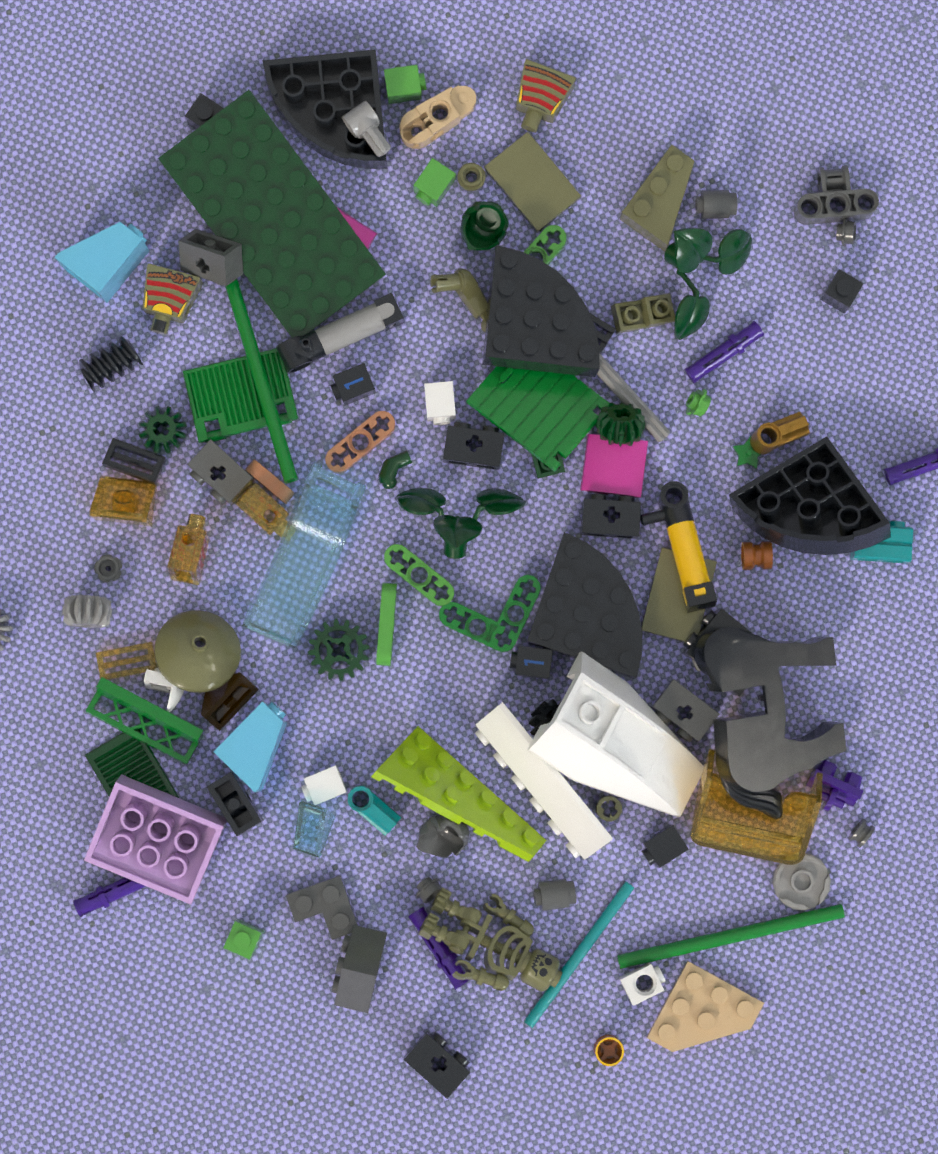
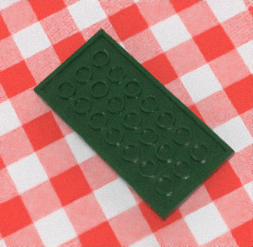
[158,90,386,338]

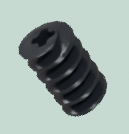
[79,336,143,393]

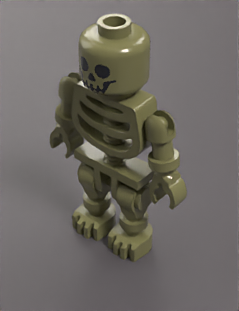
[418,887,563,992]

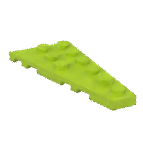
[371,726,547,862]

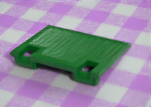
[182,348,299,443]

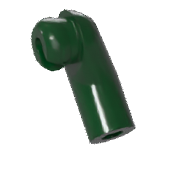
[378,450,412,489]

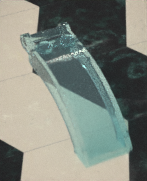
[242,462,366,648]

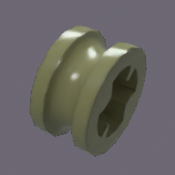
[596,796,622,822]

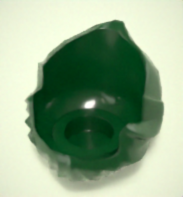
[460,201,509,251]

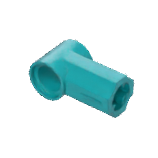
[348,785,401,836]

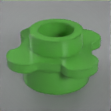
[686,389,711,417]

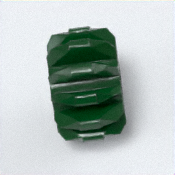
[596,402,645,447]
[139,406,187,454]

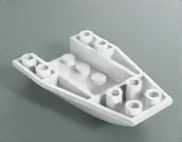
[527,652,705,817]

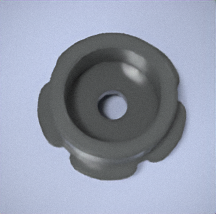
[836,218,856,246]
[94,554,122,583]
[416,877,442,903]

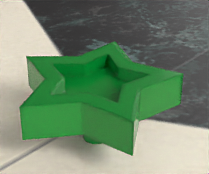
[732,436,761,469]

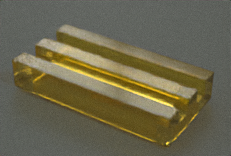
[96,642,158,680]

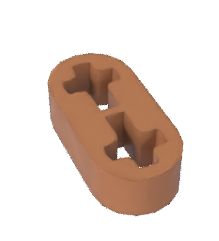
[245,459,295,504]

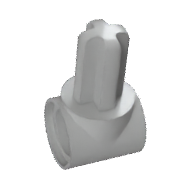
[342,100,391,157]

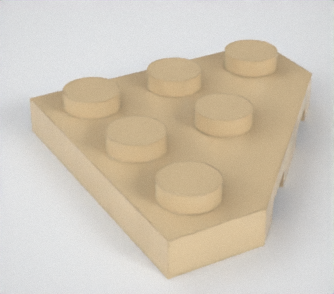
[646,961,764,1052]

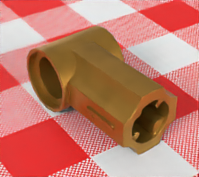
[750,412,810,455]

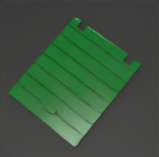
[466,366,610,472]

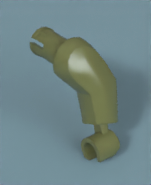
[430,268,488,332]

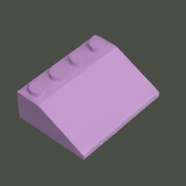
[84,774,227,904]

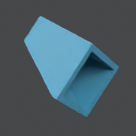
[54,222,149,303]
[214,701,287,793]

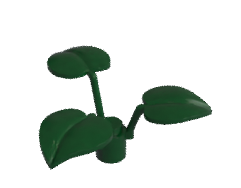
[664,228,752,340]
[395,488,526,559]

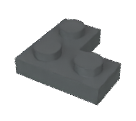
[286,875,358,940]

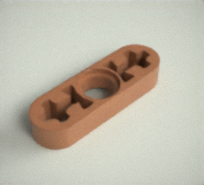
[325,411,395,474]

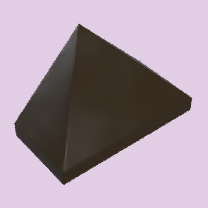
[201,672,259,731]

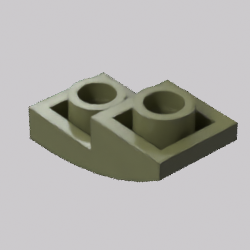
[611,293,675,334]

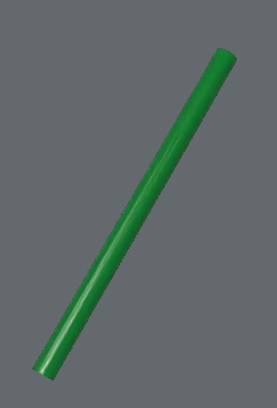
[225,279,298,483]
[617,904,845,969]

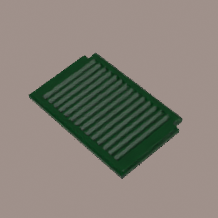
[85,730,179,798]

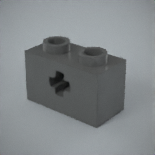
[178,229,243,286]
[187,439,255,506]
[651,679,720,743]

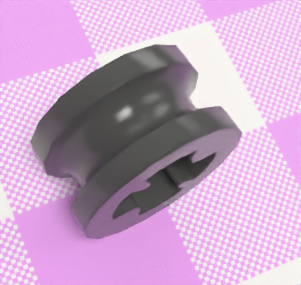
[848,819,875,848]

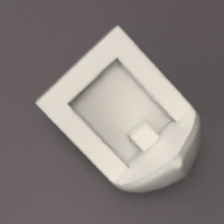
[144,668,184,712]

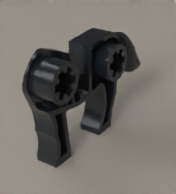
[695,627,847,819]

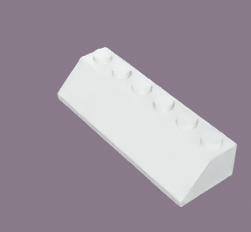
[475,702,613,860]

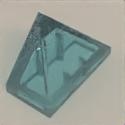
[293,800,335,858]

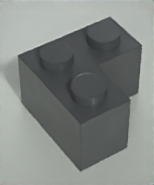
[331,925,387,1013]

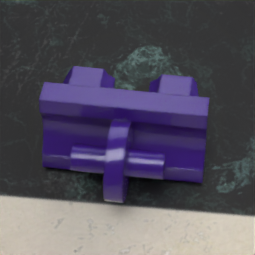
[806,760,863,812]

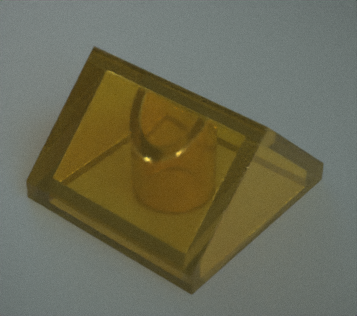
[90,476,157,527]

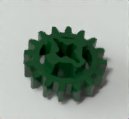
[308,619,370,681]

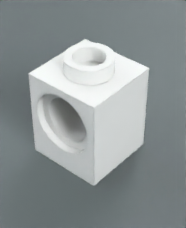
[424,381,456,425]
[301,765,348,805]
[619,962,666,1006]

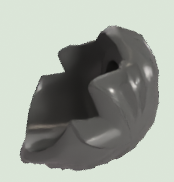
[416,815,470,858]

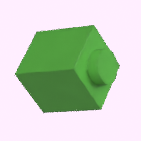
[384,65,426,104]
[413,158,456,207]
[223,919,264,960]

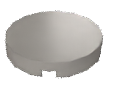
[772,852,831,910]

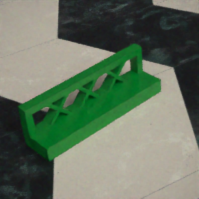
[86,677,203,766]

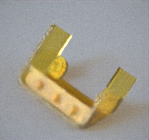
[690,749,823,865]

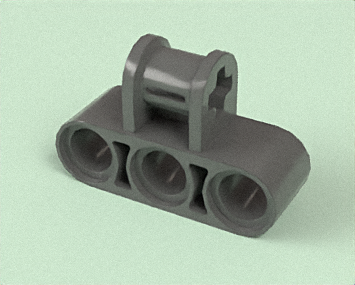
[794,165,879,225]

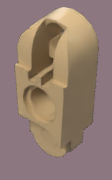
[400,85,476,149]

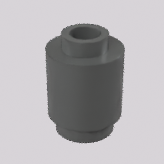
[695,190,737,219]
[533,879,576,911]

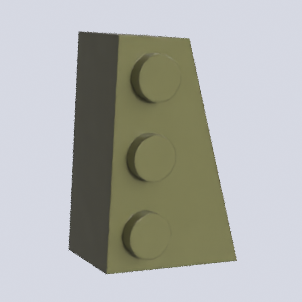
[620,145,695,252]

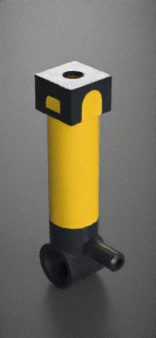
[640,481,717,613]

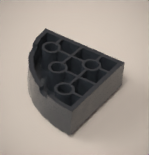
[262,49,388,169]
[482,246,600,377]
[729,436,891,555]
[526,532,642,679]

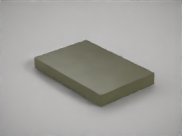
[484,132,581,233]
[641,548,717,642]

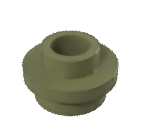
[457,163,486,191]

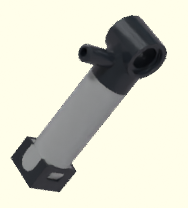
[276,293,404,373]

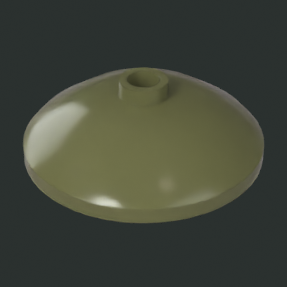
[154,610,241,693]

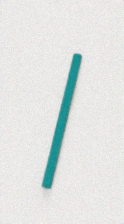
[524,881,634,1028]

